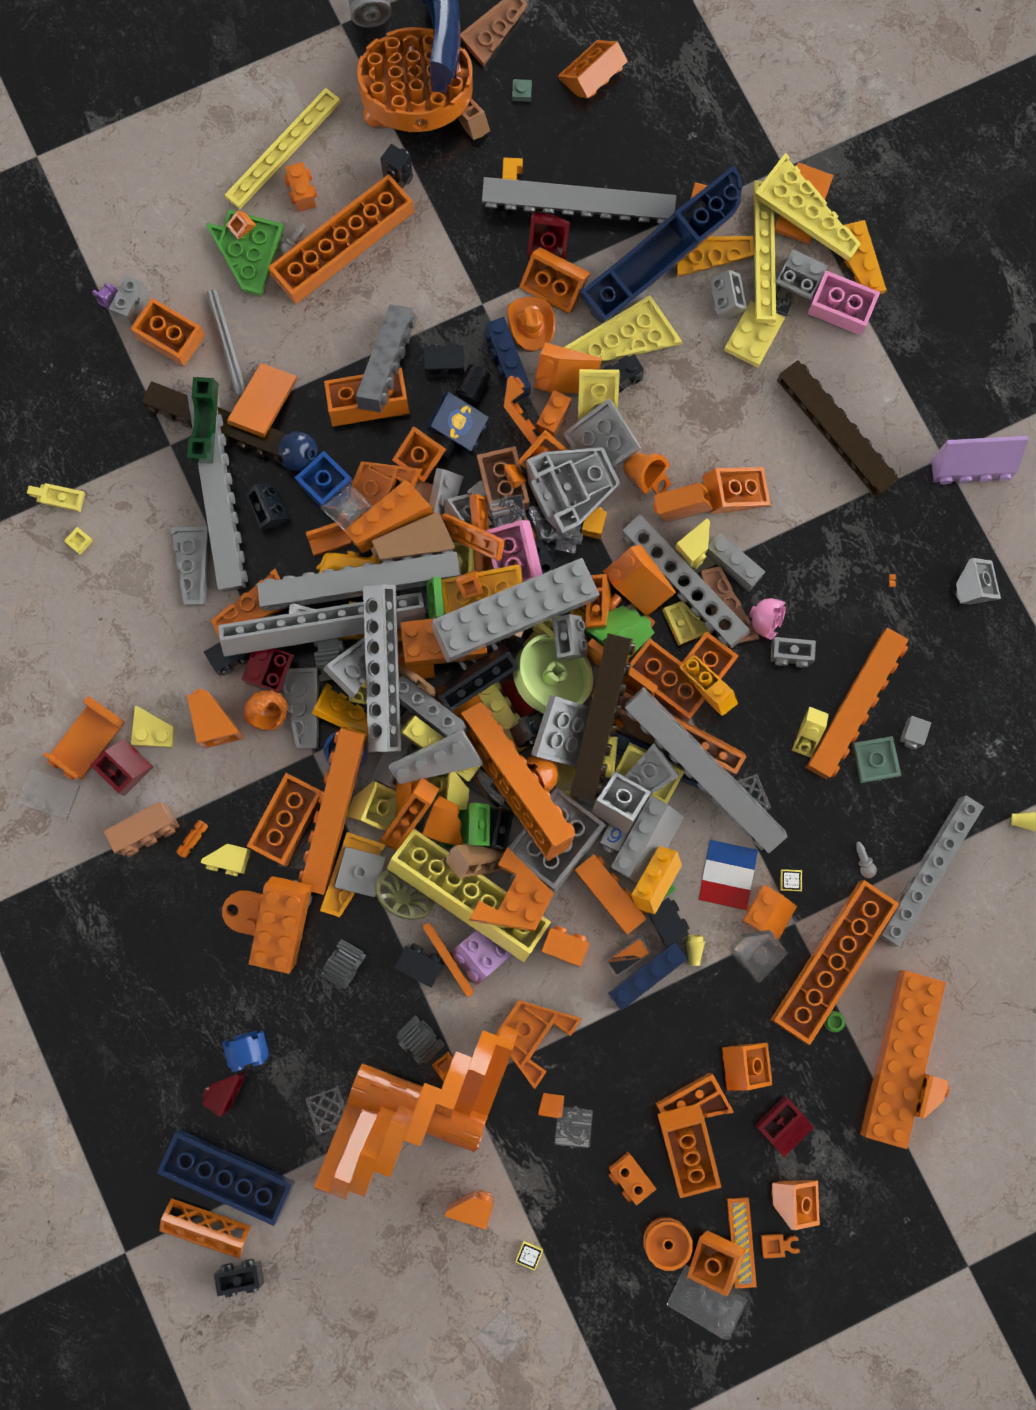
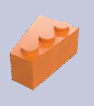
[655,1072,734,1118]

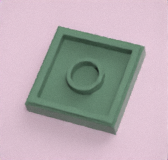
[852,736,901,783]

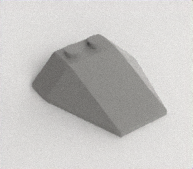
[526,447,620,534]

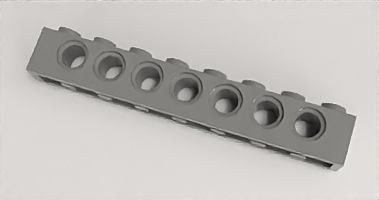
[623,514,750,649]
[363,584,401,752]
[879,796,984,947]

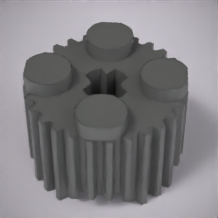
[314,638,346,681]
[320,939,366,990]
[396,1015,445,1066]

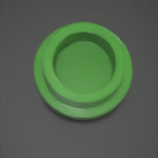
[824,1011,845,1032]

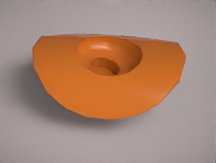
[507,297,555,351]

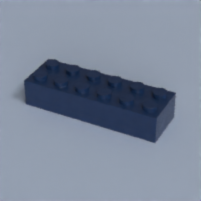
[157,1130,295,1226]

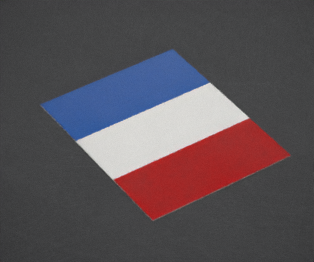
[698,840,758,910]

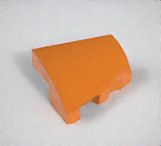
[422,796,464,845]

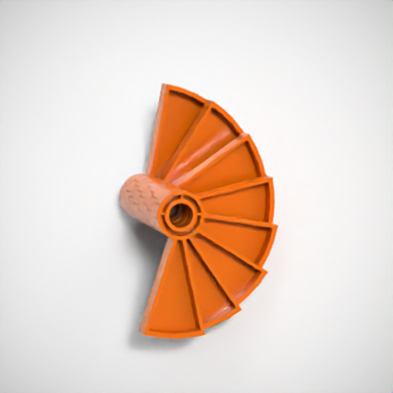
[314,1025,519,1200]

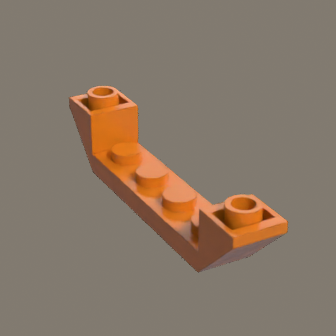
[504,376,540,445]

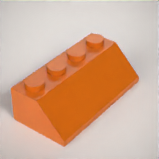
[324,368,410,427]

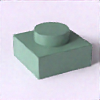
[512,79,532,102]

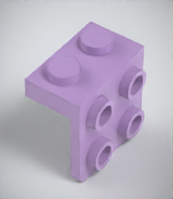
[450,930,512,985]

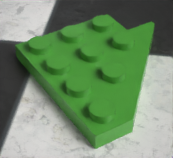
[207,210,285,297]

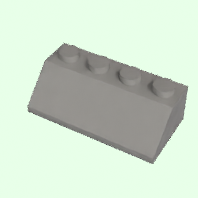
[609,795,684,884]

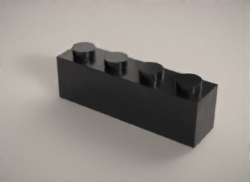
[435,645,519,712]

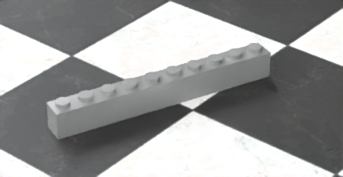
[482,177,676,224]
[187,393,248,592]
[257,550,461,611]
[218,592,426,656]
[625,687,787,853]

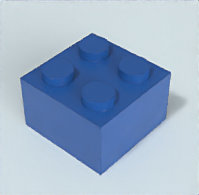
[295,451,352,512]

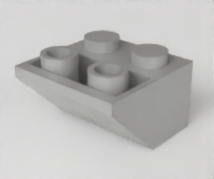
[776,249,828,300]

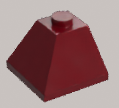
[527,212,570,260]
[202,1072,247,1117]

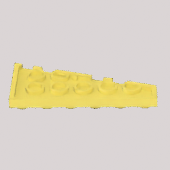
[753,153,861,261]
[564,295,682,363]

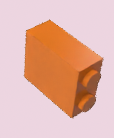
[653,482,713,522]

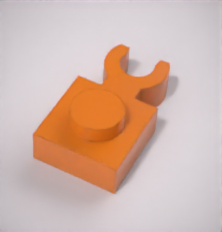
[760,1233,800,1259]

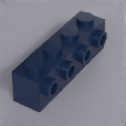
[483,317,531,401]

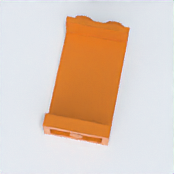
[43,696,125,781]

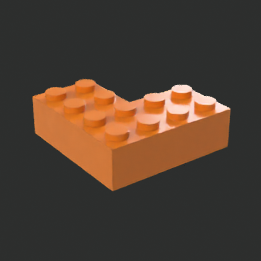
[630,631,739,722]

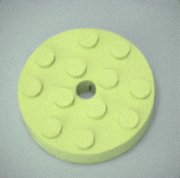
[513,634,593,714]

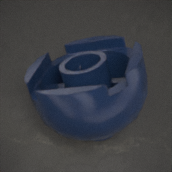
[278,431,318,471]

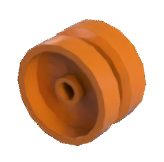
[643,1217,692,1271]

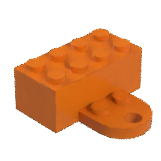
[222,876,312,974]

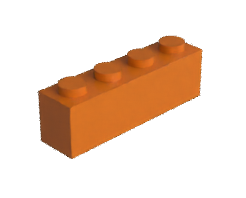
[574,854,646,935]

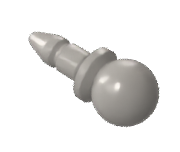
[280,224,305,256]
[856,842,877,878]

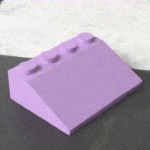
[931,436,1028,484]

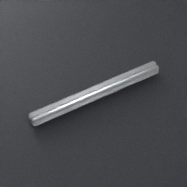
[206,289,246,397]

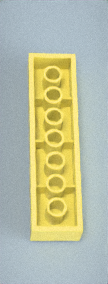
[387,829,551,962]

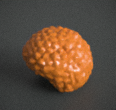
[244,690,288,731]

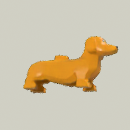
[316,551,382,573]

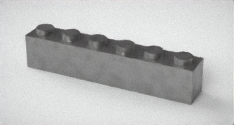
[356,304,416,413]

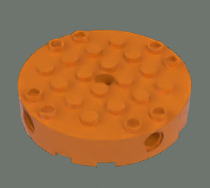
[357,27,473,132]

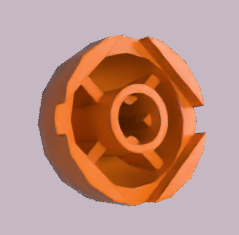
[525,755,558,792]

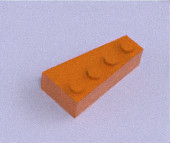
[344,479,434,553]

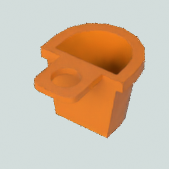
[623,452,671,495]

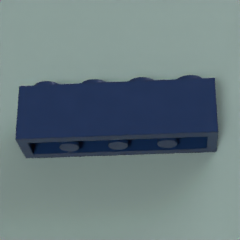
[608,942,688,1011]

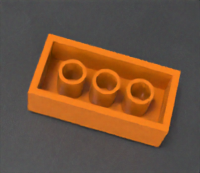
[401,618,487,667]
[247,773,321,867]
[658,1103,721,1198]

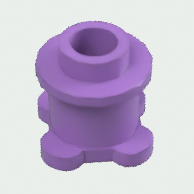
[92,283,118,310]

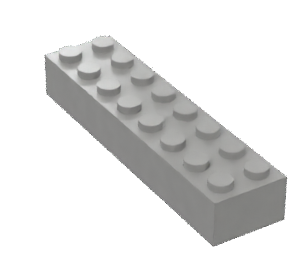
[430,558,600,663]

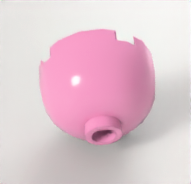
[749,598,786,640]

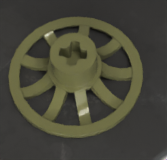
[375,870,435,920]

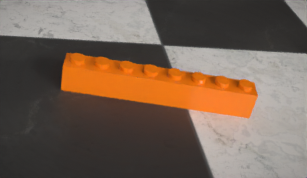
[805,628,908,780]
[591,688,746,774]
[298,727,368,895]

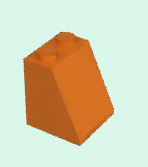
[187,689,245,749]

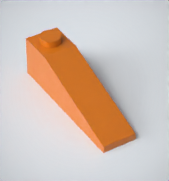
[380,778,440,851]

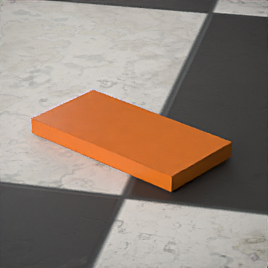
[775,162,834,244]
[227,363,297,438]
[587,639,658,697]

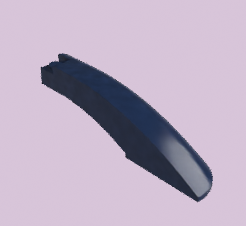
[423,0,461,93]
[579,165,743,323]

